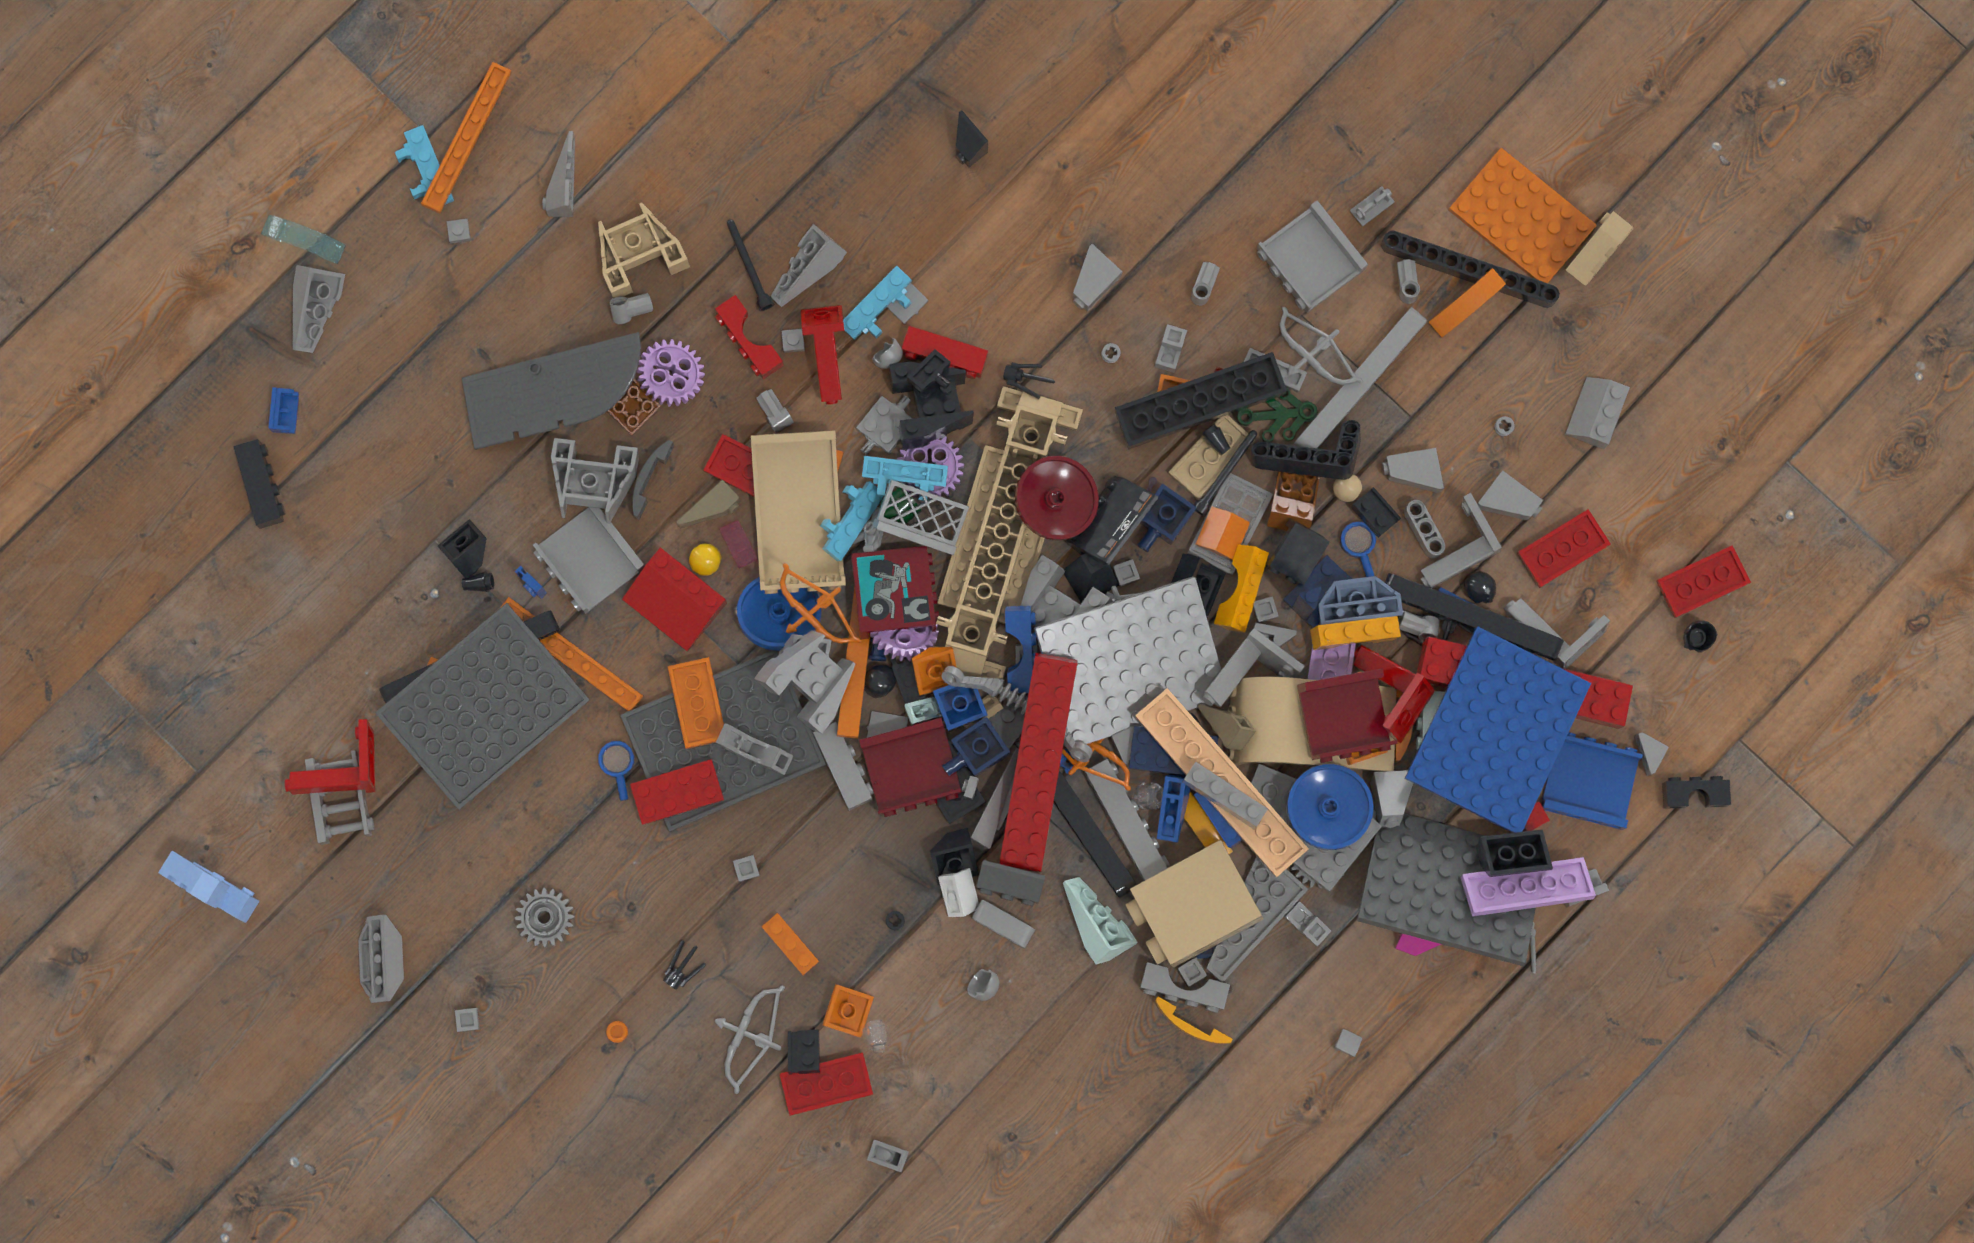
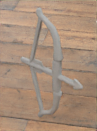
[1279,307,1363,385]
[715,985,785,1094]

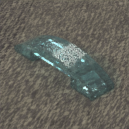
[261,215,346,264]

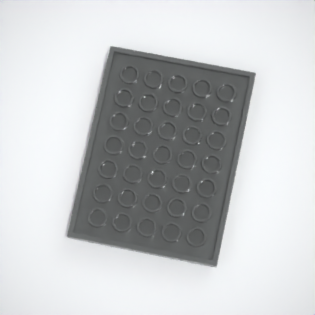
[375,603,590,809]
[620,650,826,832]
[1357,814,1536,967]

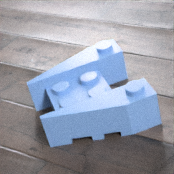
[158,851,259,923]

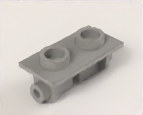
[1350,186,1395,227]

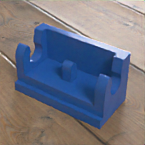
[268,387,299,434]

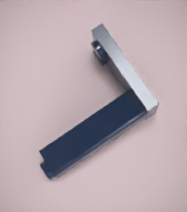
[1283,555,1352,628]

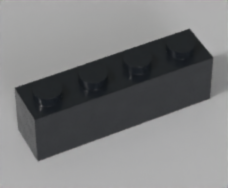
[233,439,286,529]

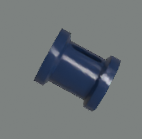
[868,638,886,662]

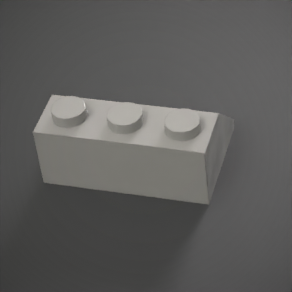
[1565,377,1630,449]

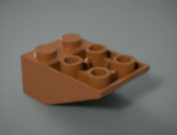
[607,379,660,435]
[1267,472,1320,531]

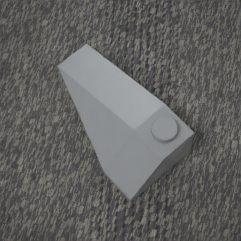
[771,224,847,307]

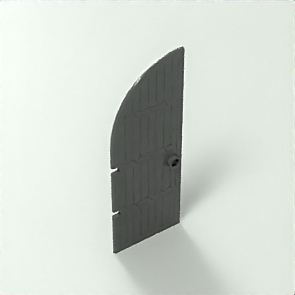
[462,332,641,450]

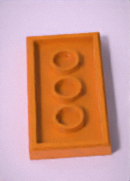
[667,657,724,749]

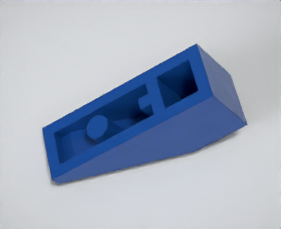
[1157,774,1190,842]

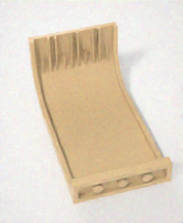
[751,430,846,594]
[1226,677,1396,772]

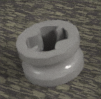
[1101,343,1121,363]
[1494,416,1515,436]

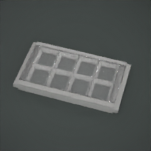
[1188,473,1273,575]

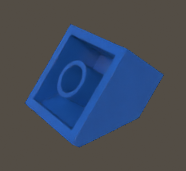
[933,676,988,731]

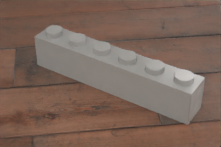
[1084,759,1170,881]

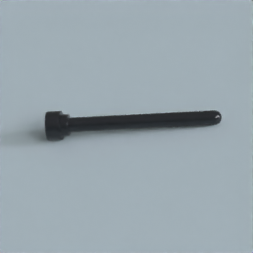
[727,219,775,311]
[1193,430,1257,517]

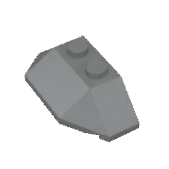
[358,915,404,1003]

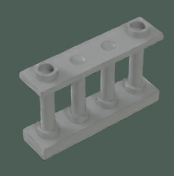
[305,750,374,845]

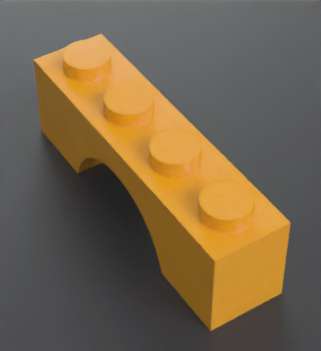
[1214,544,1269,633]
[1310,616,1401,650]

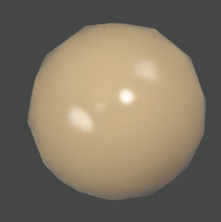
[1333,475,1362,502]

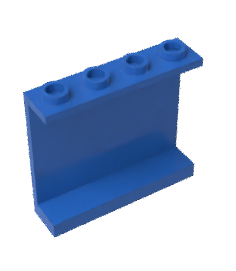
[1541,732,1643,830]

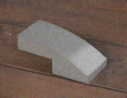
[1155,324,1187,373]
[1284,901,1331,946]

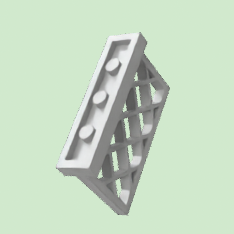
[872,480,969,555]

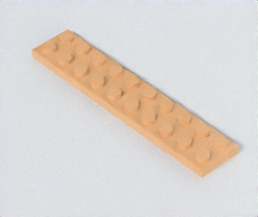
[1135,688,1309,877]

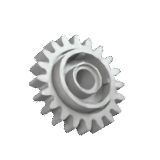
[515,888,575,948]

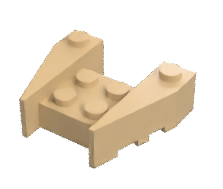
[598,203,690,298]
[1566,211,1634,285]

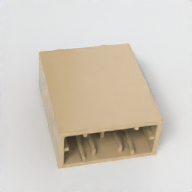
[1125,840,1264,968]

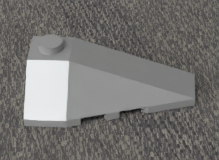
[543,131,575,217]
[293,265,345,353]

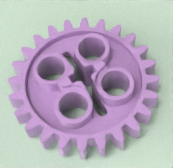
[637,339,705,407]
[897,437,964,499]
[870,624,939,661]

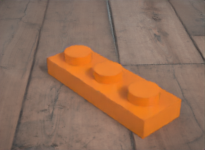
[762,913,819,976]

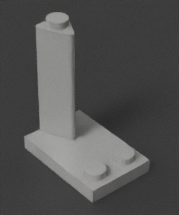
[1421,493,1502,589]
[1504,599,1610,669]
[1202,628,1305,707]

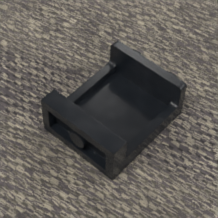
[1266,518,1330,585]

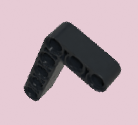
[1251,420,1361,480]

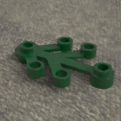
[1237,388,1318,443]

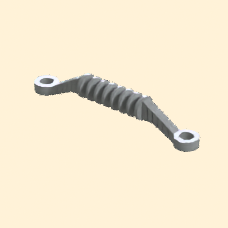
[942,666,1093,762]

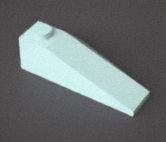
[1063,877,1138,964]

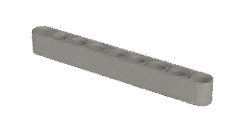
[1294,307,1428,449]

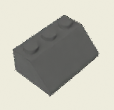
[976,860,1045,906]

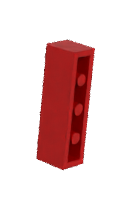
[901,326,988,379]

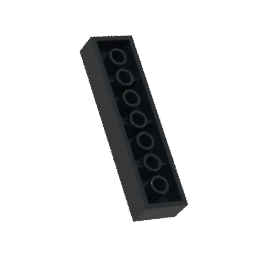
[1114,352,1287,450]

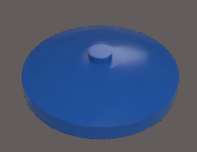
[737,577,822,651]
[1287,764,1373,850]

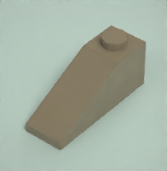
[676,480,741,529]

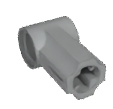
[1397,259,1420,304]
[1191,262,1220,306]
[610,293,653,324]
[756,389,794,433]
[1398,611,1440,642]

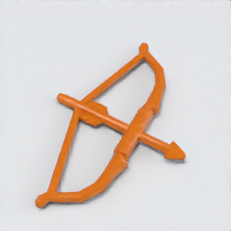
[779,563,862,644]
[1062,738,1131,791]

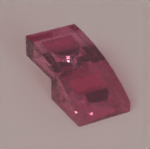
[719,520,758,569]

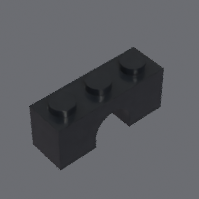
[1662,776,1731,809]

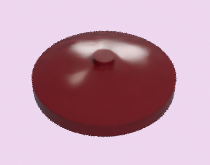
[1015,456,1099,540]

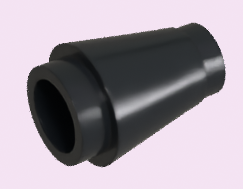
[1202,424,1230,455]
[462,571,495,592]

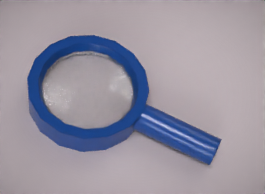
[1340,522,1376,577]
[598,741,635,801]

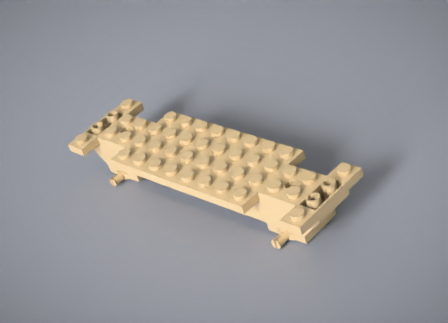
[933,386,1083,679]

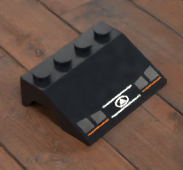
[1065,476,1159,565]

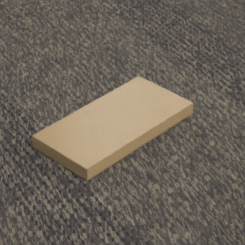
[1168,415,1255,500]

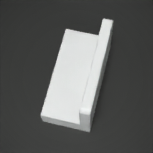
[938,868,979,917]

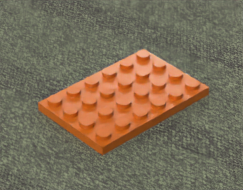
[1448,148,1597,283]

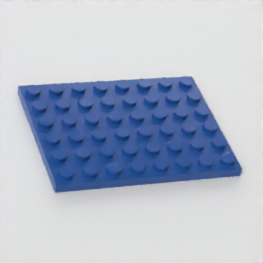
[1404,626,1591,833]

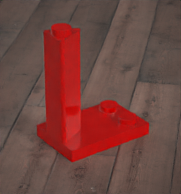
[801,305,845,405]
[1354,645,1435,743]
[285,719,375,795]

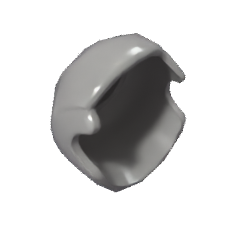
[872,338,903,369]
[967,969,1000,1001]

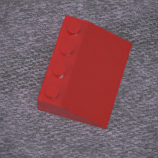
[622,547,727,652]

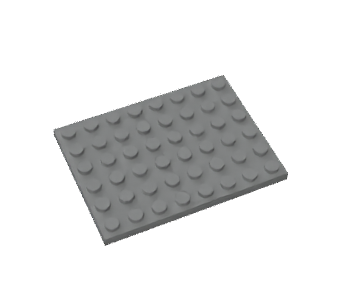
[1034,576,1221,744]

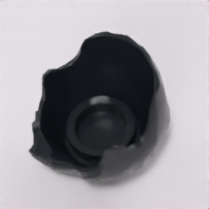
[1464,571,1496,604]
[1683,620,1718,653]
[864,665,896,699]

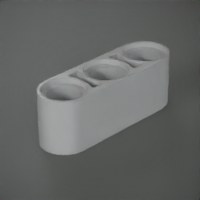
[1404,500,1445,559]
[972,900,1035,949]

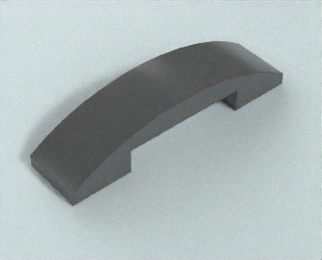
[633,440,674,520]

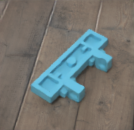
[395,125,454,204]
[843,266,912,340]
[862,456,948,501]
[820,482,884,561]

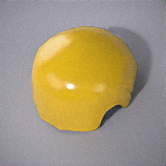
[689,543,722,576]

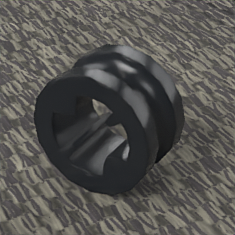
[886,911,905,931]

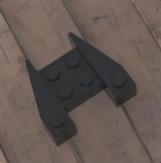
[889,362,974,450]

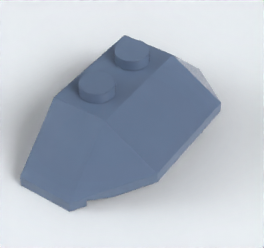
[1318,576,1403,625]

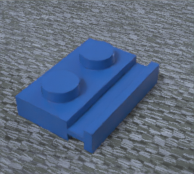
[515,566,547,599]

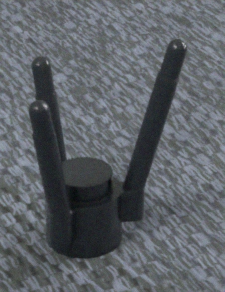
[1003,362,1055,399]
[663,940,706,990]

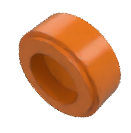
[606,1021,628,1043]

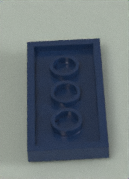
[1129,726,1219,776]

